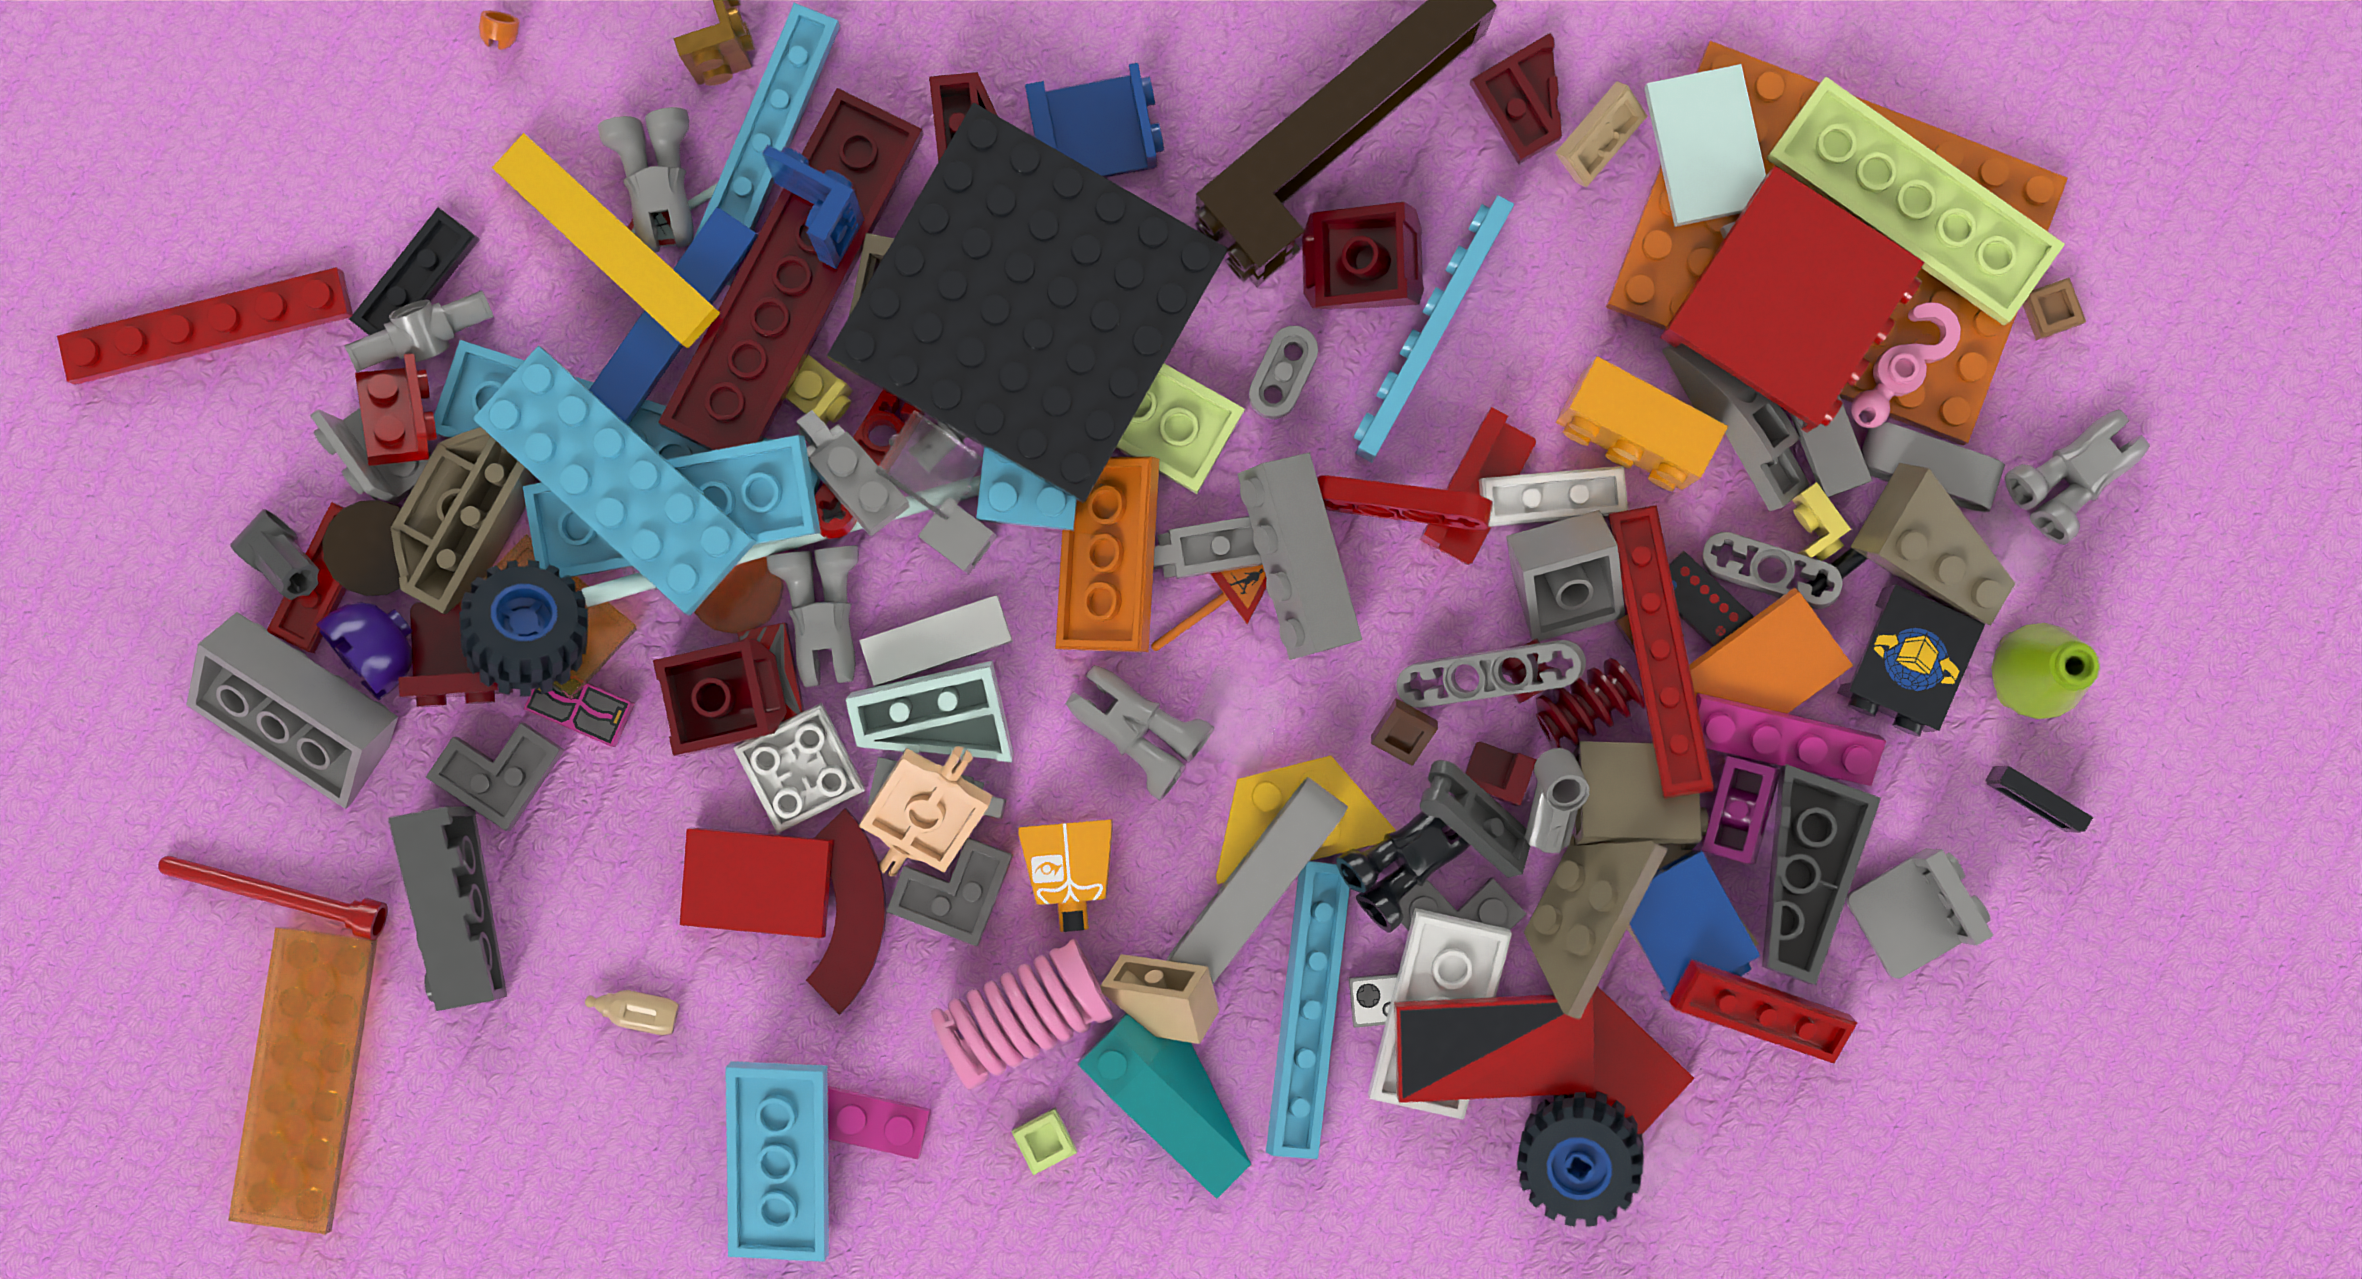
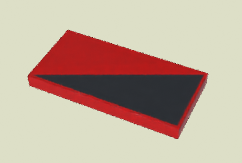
[1394,994,1595,1103]

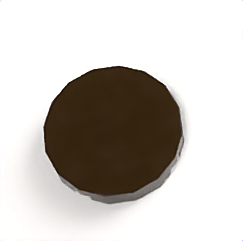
[322,500,401,596]

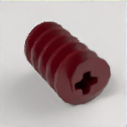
[1536,658,1645,749]

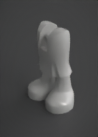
[597,107,694,252]
[2004,409,2150,545]
[766,545,859,687]
[1065,665,1214,801]

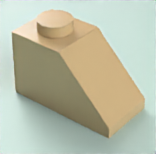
[1100,954,1219,1044]

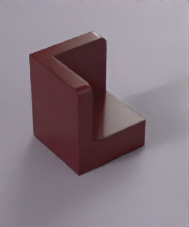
[1465,741,1537,806]

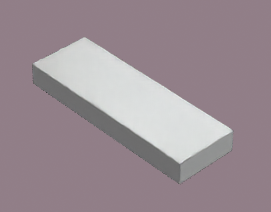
[1479,466,1628,527]
[859,595,1013,687]

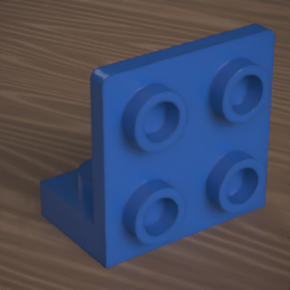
[762,145,864,269]

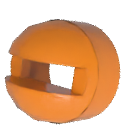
[479,10,520,50]

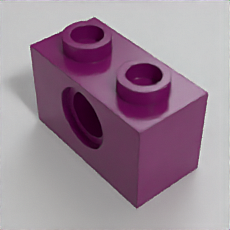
[1701,756,1781,864]

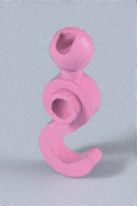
[1851,302,1961,428]

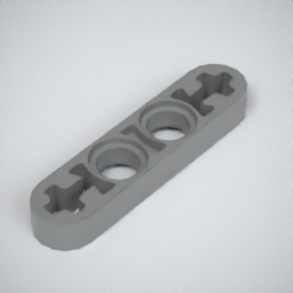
[1397,640,1586,708]

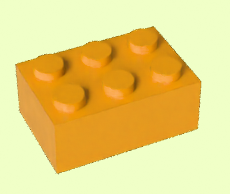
[1555,356,1728,491]

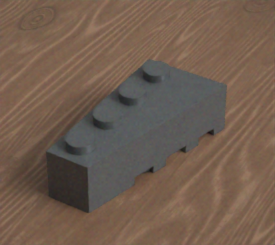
[1762,764,1881,985]
[388,806,507,1011]

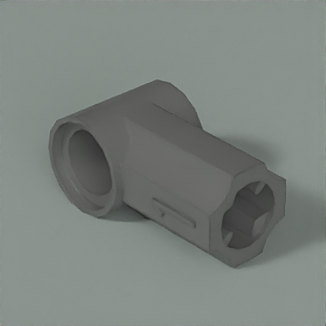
[230,509,320,600]

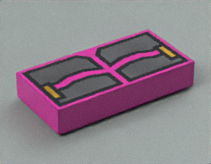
[524,675,635,747]

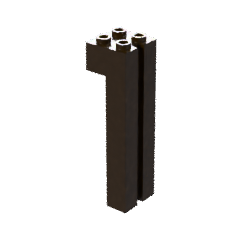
[1195,0,1497,287]

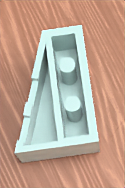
[845,661,1014,762]

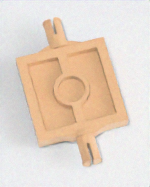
[859,747,993,876]

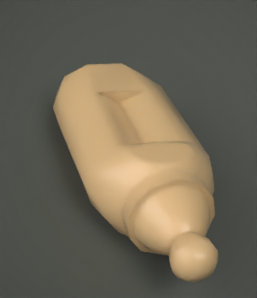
[585,990,679,1036]

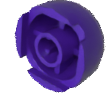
[316,602,413,700]

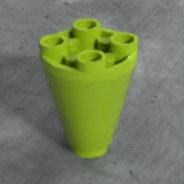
[1991,623,2100,719]

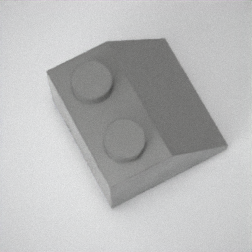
[1506,510,1625,641]

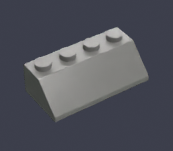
[186,612,398,809]

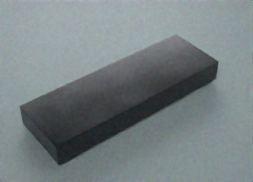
[349,207,480,335]

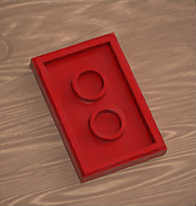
[679,827,833,938]
[1570,986,1695,1134]

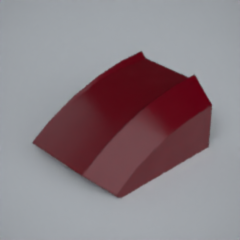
[1302,201,1424,309]
[653,638,787,757]

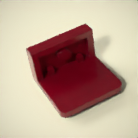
[398,600,513,707]

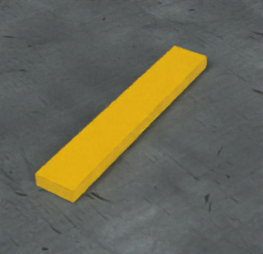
[492,133,720,349]

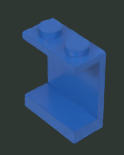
[1025,63,1164,178]
[1629,850,1760,1001]

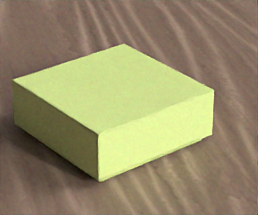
[1011,1107,1077,1175]

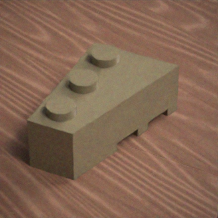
[1850,463,2016,626]

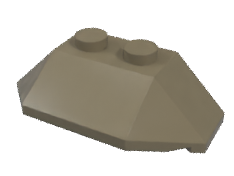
[391,427,536,614]

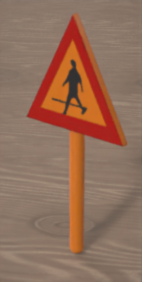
[1151,565,1267,651]

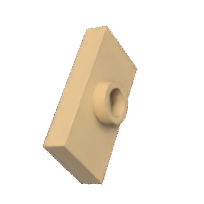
[1555,81,1648,187]

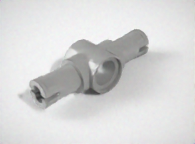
[344,290,494,372]

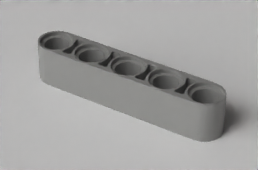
[1166,777,1348,984]

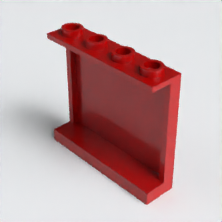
[1659,166,1925,433]

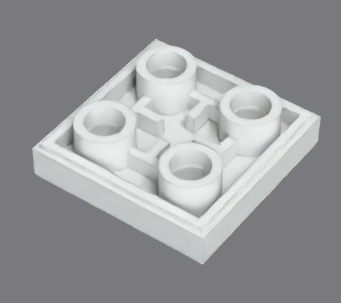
[733,703,865,834]

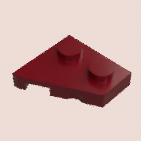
[1470,32,1562,164]

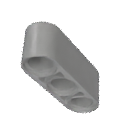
[1861,422,2005,512]

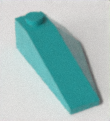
[1077,1013,1251,1199]

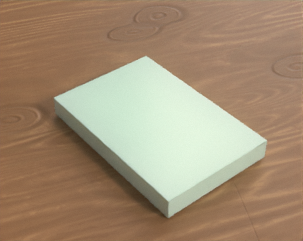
[1644,64,1766,227]

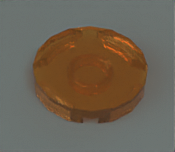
[694,557,784,635]

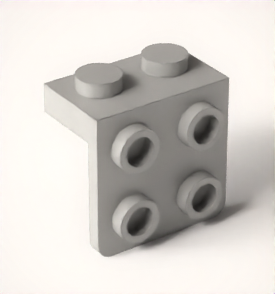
[1846,848,1993,978]

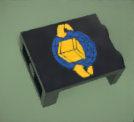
[1837,584,1985,737]

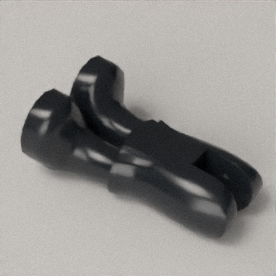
[1336,795,1470,933]

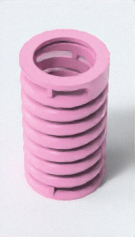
[931,938,1114,1090]

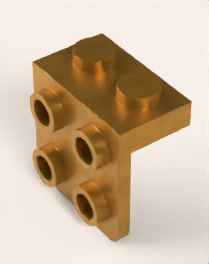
[673,0,755,86]

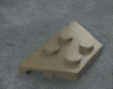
[1524,841,1668,1019]

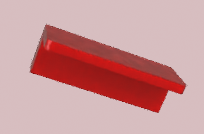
[1419,407,1536,565]

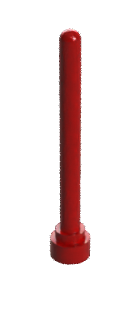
[158,856,388,941]

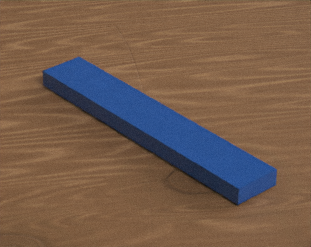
[589,207,758,425]

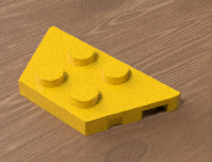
[1216,755,1396,884]

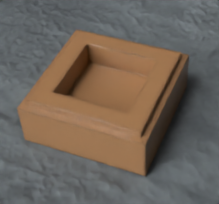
[2023,277,2086,341]

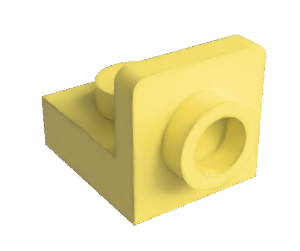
[785,354,853,424]
[1792,482,1851,561]

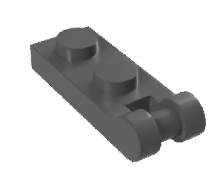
[1420,760,1530,878]

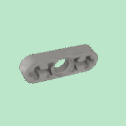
[1702,532,1843,609]

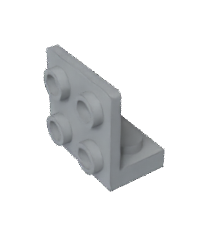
[310,408,431,505]

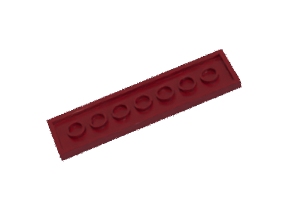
[658,88,924,451]

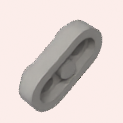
[1249,326,1318,419]

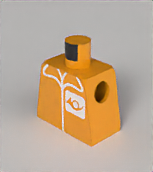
[1018,819,1113,932]

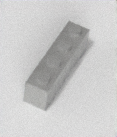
[1237,452,1362,660]

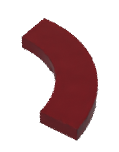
[806,808,887,1015]

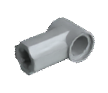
[1525,748,1589,853]

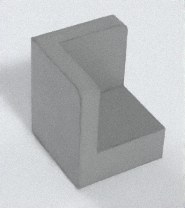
[918,499,997,575]

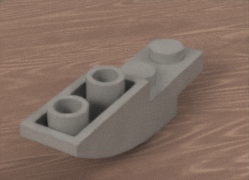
[1662,343,1810,511]

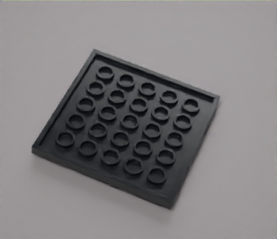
[827,102,1228,503]

